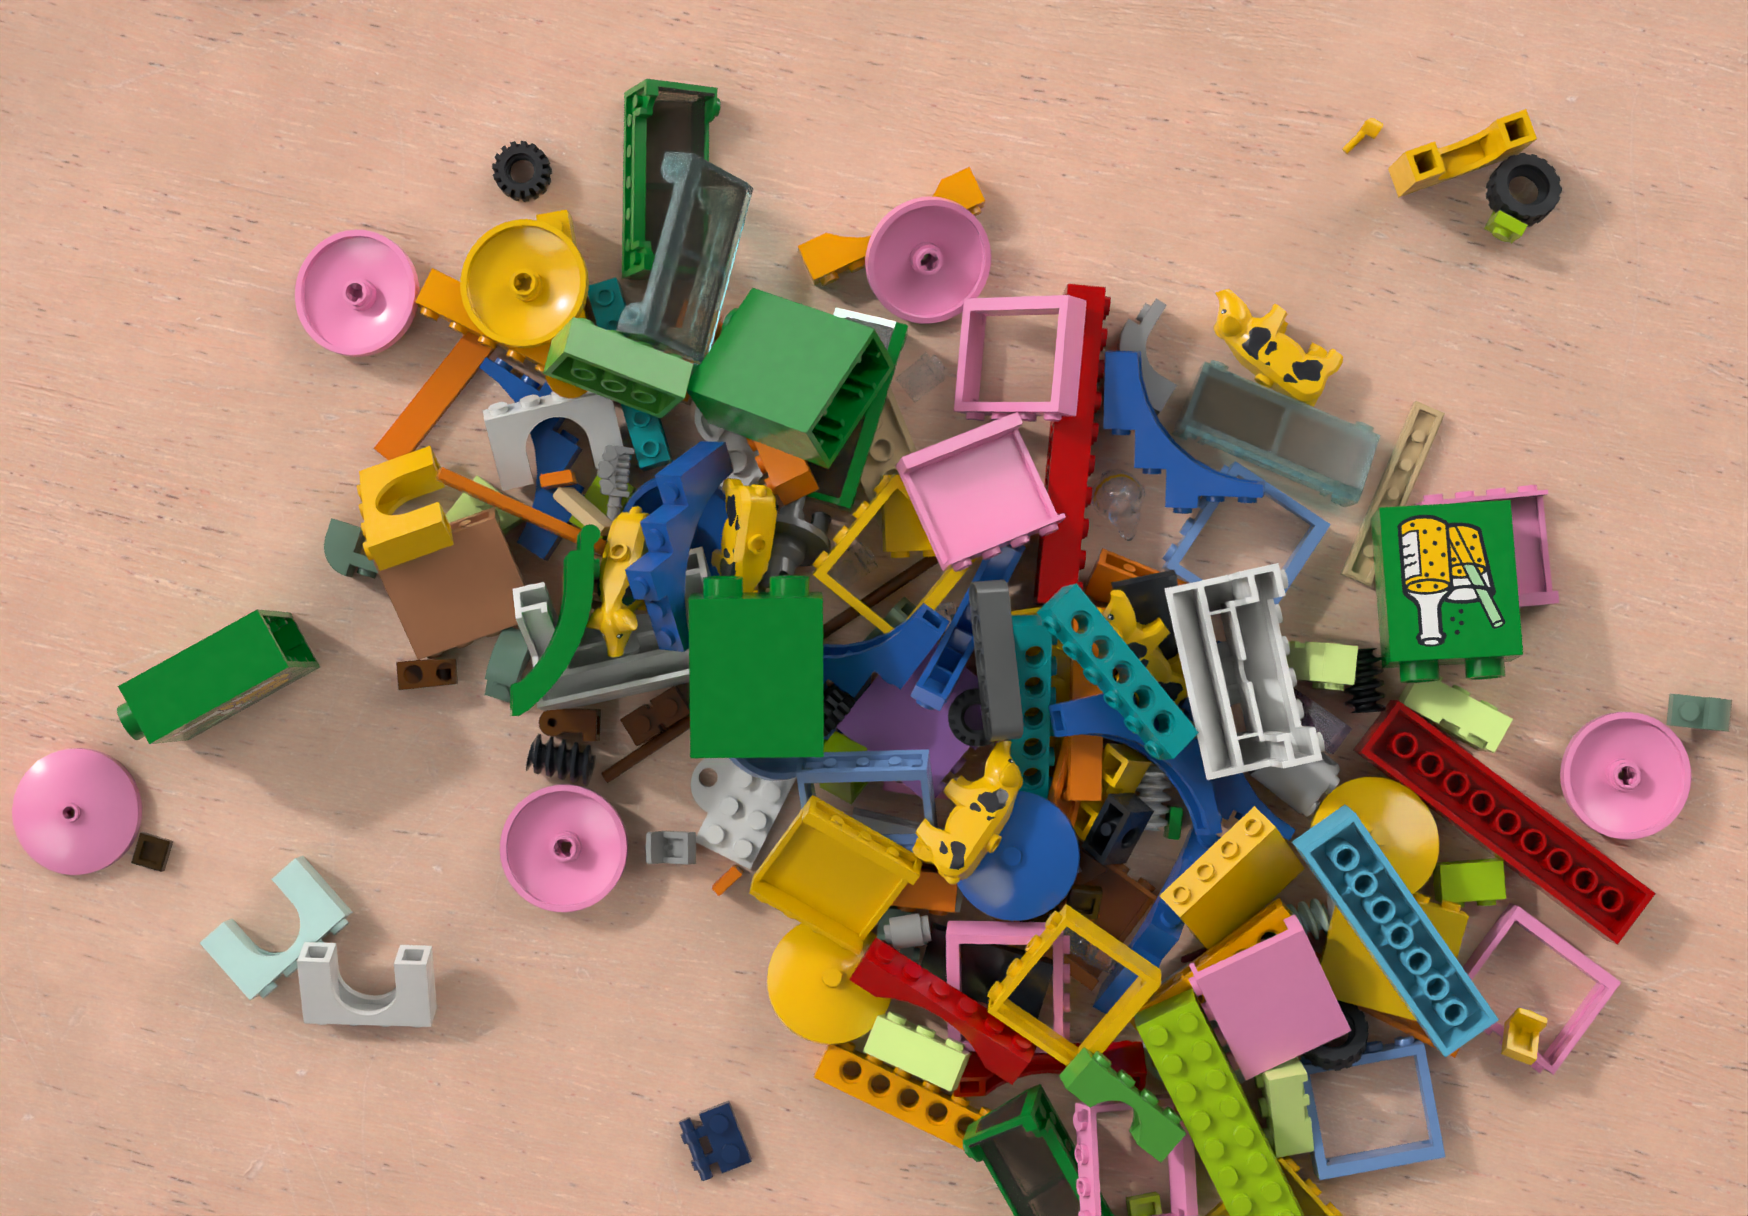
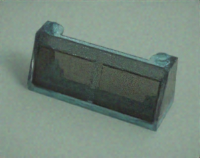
[616,151,754,365]
[1172,360,1381,507]

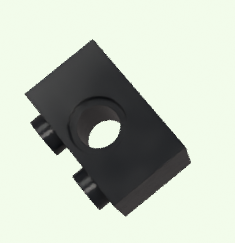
[1082,793,1154,865]

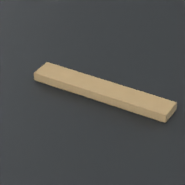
[1341,401,1445,587]

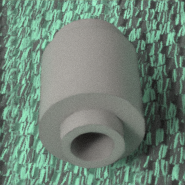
[884,913,931,950]

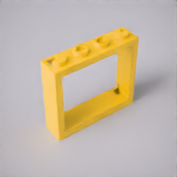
[812,474,977,634]
[987,904,1161,1066]

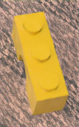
[1074,743,1151,840]

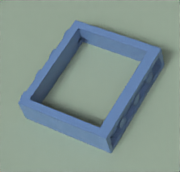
[1162,461,1331,604]
[796,749,938,862]
[1300,1036,1445,1180]

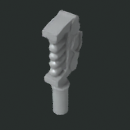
[597,445,635,521]

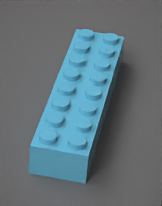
[1292,805,1499,1057]

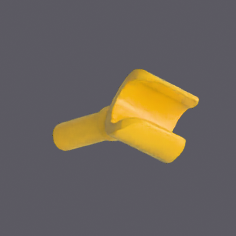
[1342,118,1383,154]

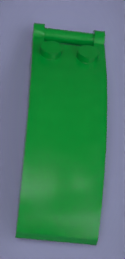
[510,524,601,716]

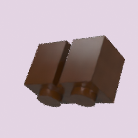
[620,686,690,746]

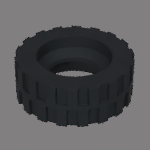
[1486,153,1562,227]
[1302,1000,1369,1071]

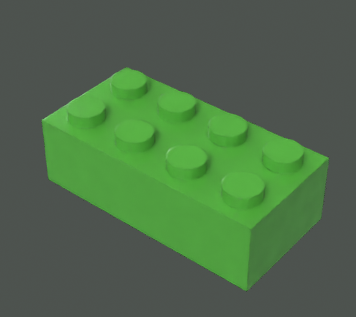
[543,317,693,418]

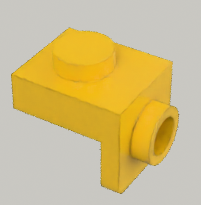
[1501,1008,1548,1065]

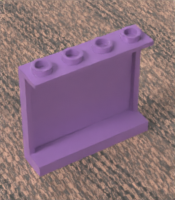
[836,643,983,799]

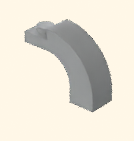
[1117,299,1177,415]

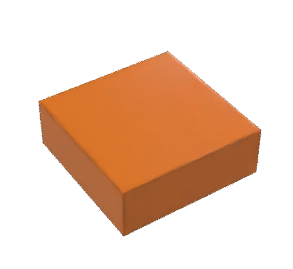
[539,470,577,490]
[712,864,744,896]

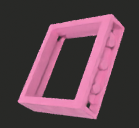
[954,295,1087,422]
[1463,903,1621,1075]
[946,921,1070,1053]
[1073,1094,1198,1216]

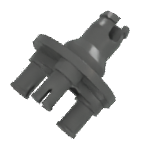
[758,495,832,592]

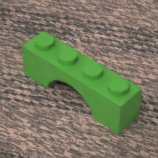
[1059,1047,1186,1163]

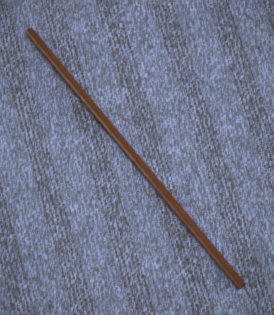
[601,556,939,783]

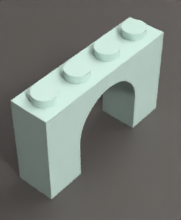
[200,856,352,1000]

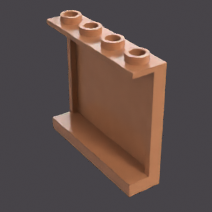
[373,507,526,660]

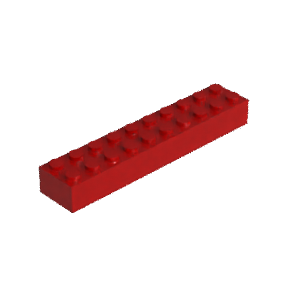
[1033,284,1111,605]
[1353,700,1656,945]

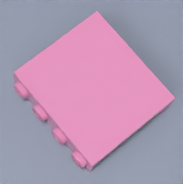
[896,412,1066,572]
[1415,485,1559,607]
[1189,914,1351,1080]

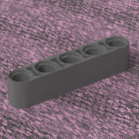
[969,579,1023,742]

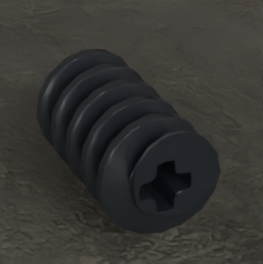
[1344,648,1386,713]
[526,733,596,786]

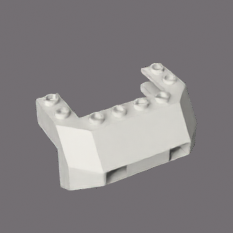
[513,547,711,711]
[1165,563,1325,780]

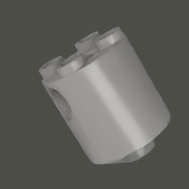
[1248,752,1340,817]

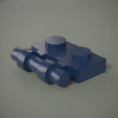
[679,1101,752,1181]

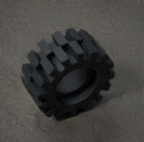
[492,141,552,202]
[823,684,855,737]
[948,688,994,747]

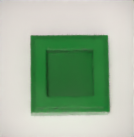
[1163,805,1184,840]

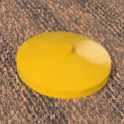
[460,219,589,348]
[1310,777,1439,894]
[767,923,892,1045]

